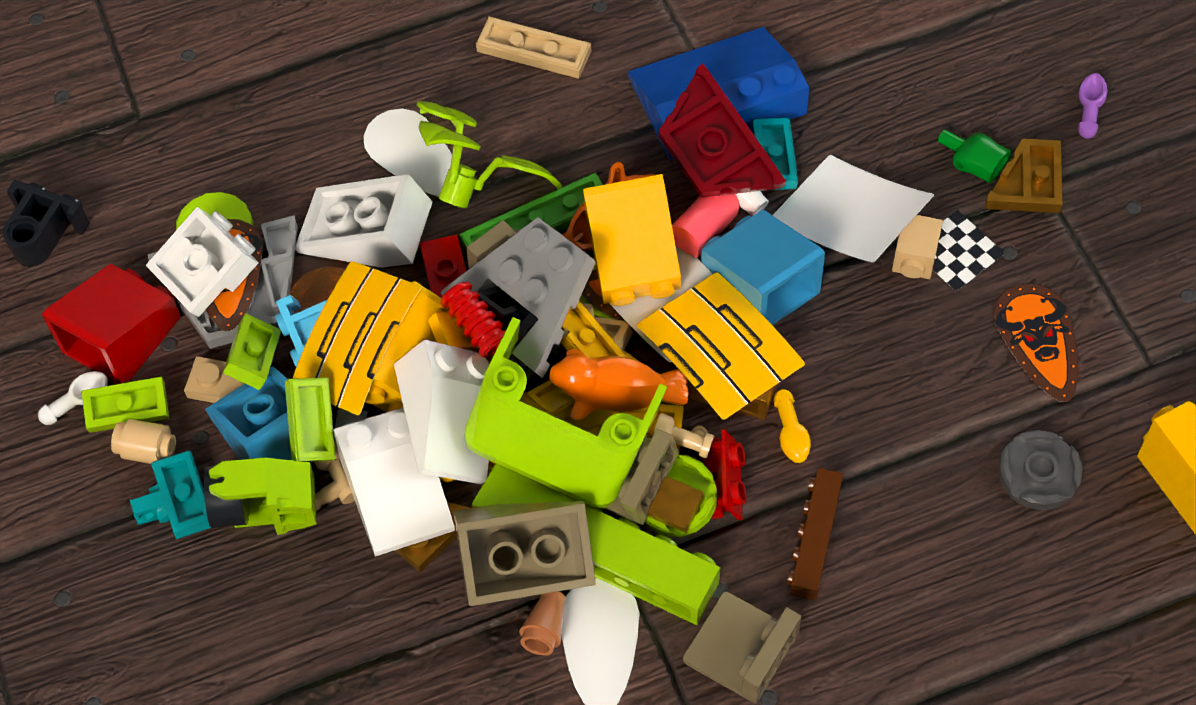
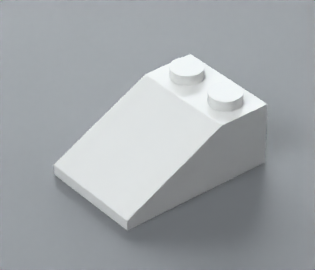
[295,174,432,268]
[394,340,489,484]
[334,407,455,557]

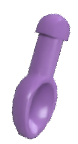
[1078,73,1108,139]

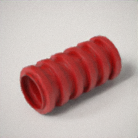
[440,281,506,357]

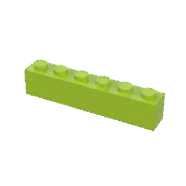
[472,464,720,625]

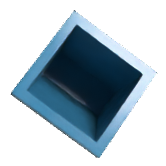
[701,209,825,325]

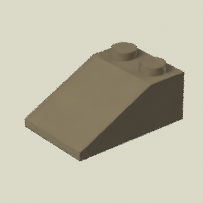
[453,501,596,606]

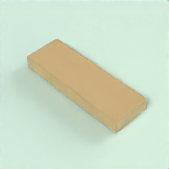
[476,17,592,79]

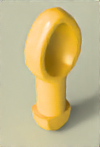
[773,389,811,463]

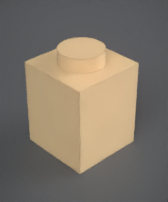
[892,215,943,279]

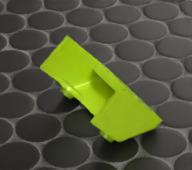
[464,317,667,508]

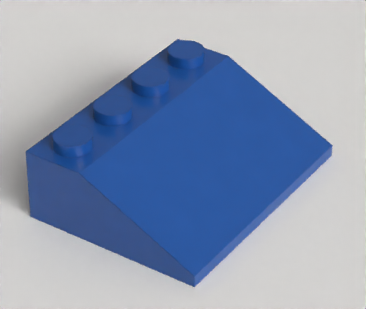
[628,27,809,160]

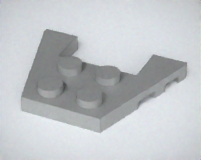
[148,215,298,349]
[441,217,596,378]

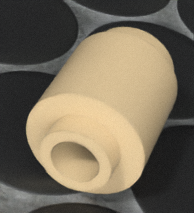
[111,419,176,464]

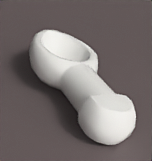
[38,371,108,425]

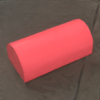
[672,194,740,259]

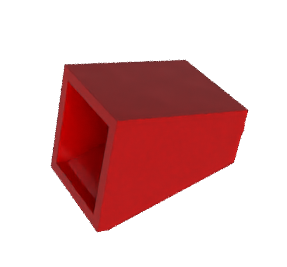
[41,263,181,384]

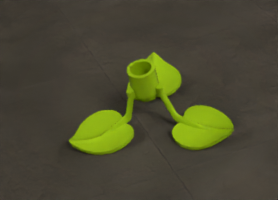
[416,101,562,208]

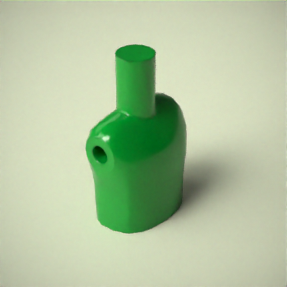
[938,129,1011,183]

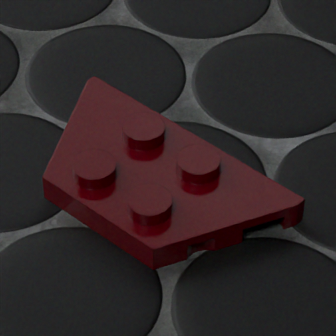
[658,63,786,197]

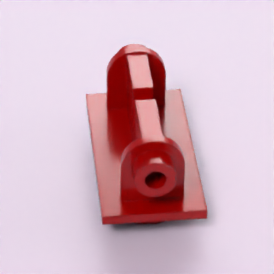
[702,429,747,521]

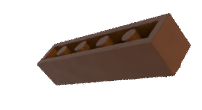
[787,468,844,601]

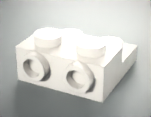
[146,207,259,317]

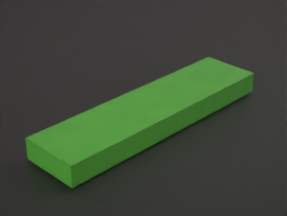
[459,172,603,252]

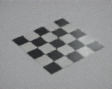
[932,210,1005,291]

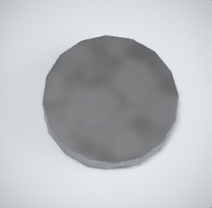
[998,430,1083,511]

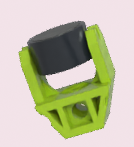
[204,458,316,535]

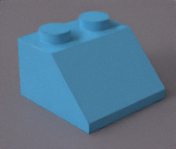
[206,366,291,460]

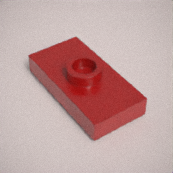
[420,234,466,298]

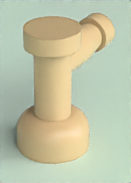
[652,413,714,459]
[314,441,355,511]

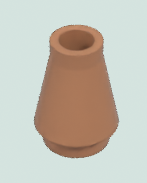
[519,591,566,655]

